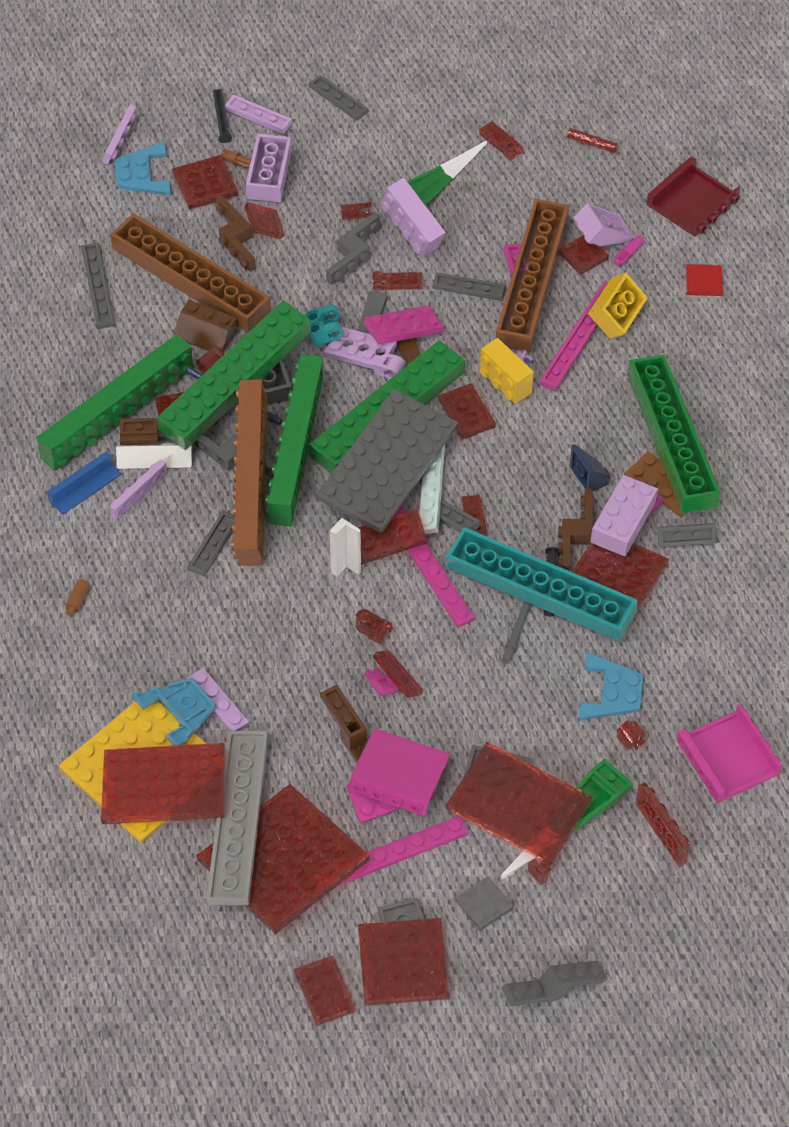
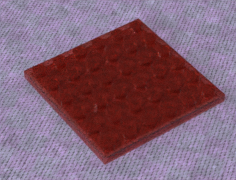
[196,784,370,935]

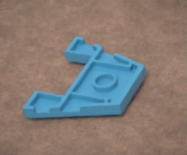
[114,142,171,196]
[578,652,643,721]
[132,678,215,751]

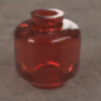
[616,720,646,750]

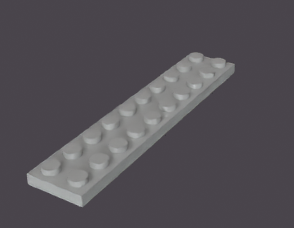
[206,731,269,905]

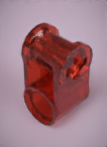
[355,609,393,644]

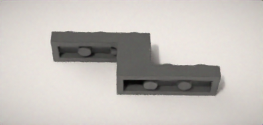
[326,212,380,285]
[193,434,275,478]
[501,960,607,1006]

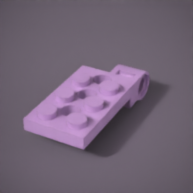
[324,327,406,379]

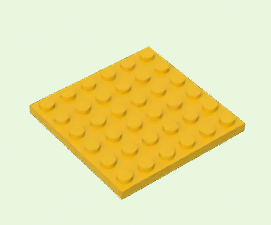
[58,701,224,843]

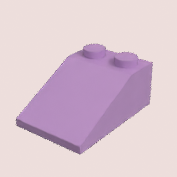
[574,203,634,246]

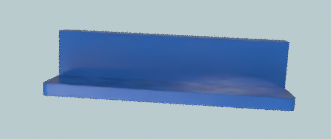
[47,451,121,515]

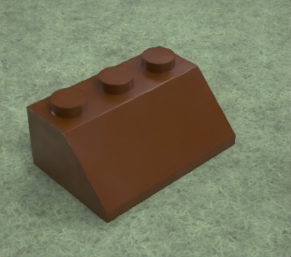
[173,300,238,356]

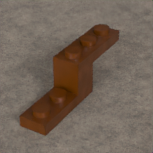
[216,195,256,272]
[558,488,593,571]
[320,685,368,764]

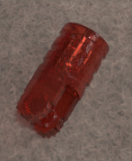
[340,202,373,220]

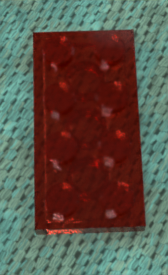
[358,509,428,565]
[636,782,690,867]

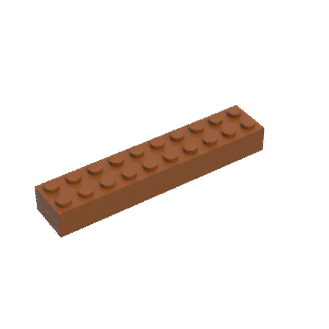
[495,199,569,352]
[110,213,271,332]
[231,379,268,566]

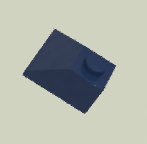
[569,444,609,492]

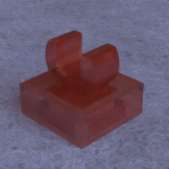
[528,858,552,886]

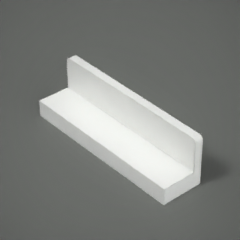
[116,443,192,469]
[330,518,361,577]

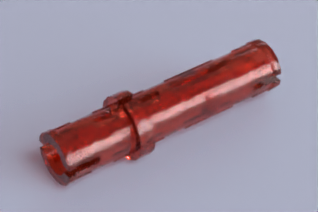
[567,127,619,154]

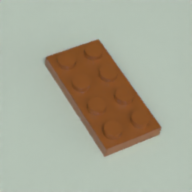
[624,451,688,518]

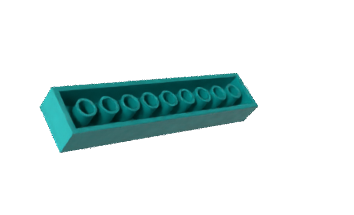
[446,527,637,642]

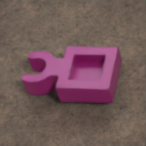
[364,667,398,696]

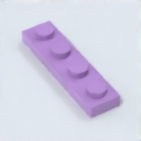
[225,95,292,134]
[102,104,136,164]
[109,459,167,520]
[187,668,249,731]

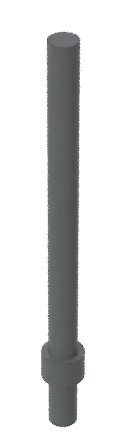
[502,601,531,664]

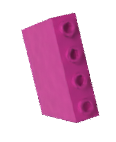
[676,704,782,803]
[348,728,450,816]

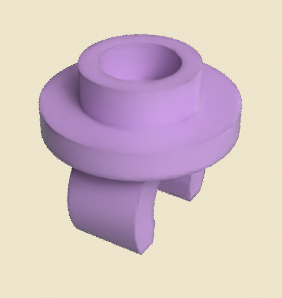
[515,349,532,366]

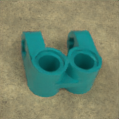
[305,304,343,346]

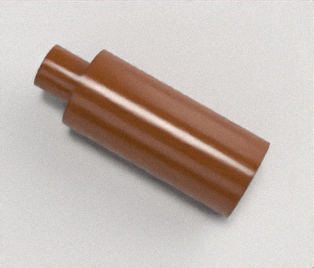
[66,579,90,616]

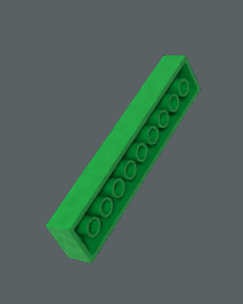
[157,300,311,450]
[37,334,193,471]
[309,340,465,474]
[265,354,323,527]
[627,355,721,513]

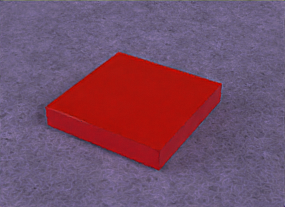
[686,264,723,296]

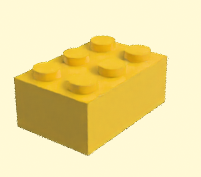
[588,272,648,339]
[480,338,534,404]

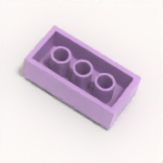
[246,134,292,203]
[380,178,446,257]
[591,475,658,556]

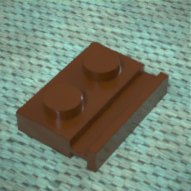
[120,418,158,445]

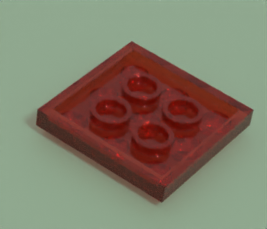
[172,155,238,210]

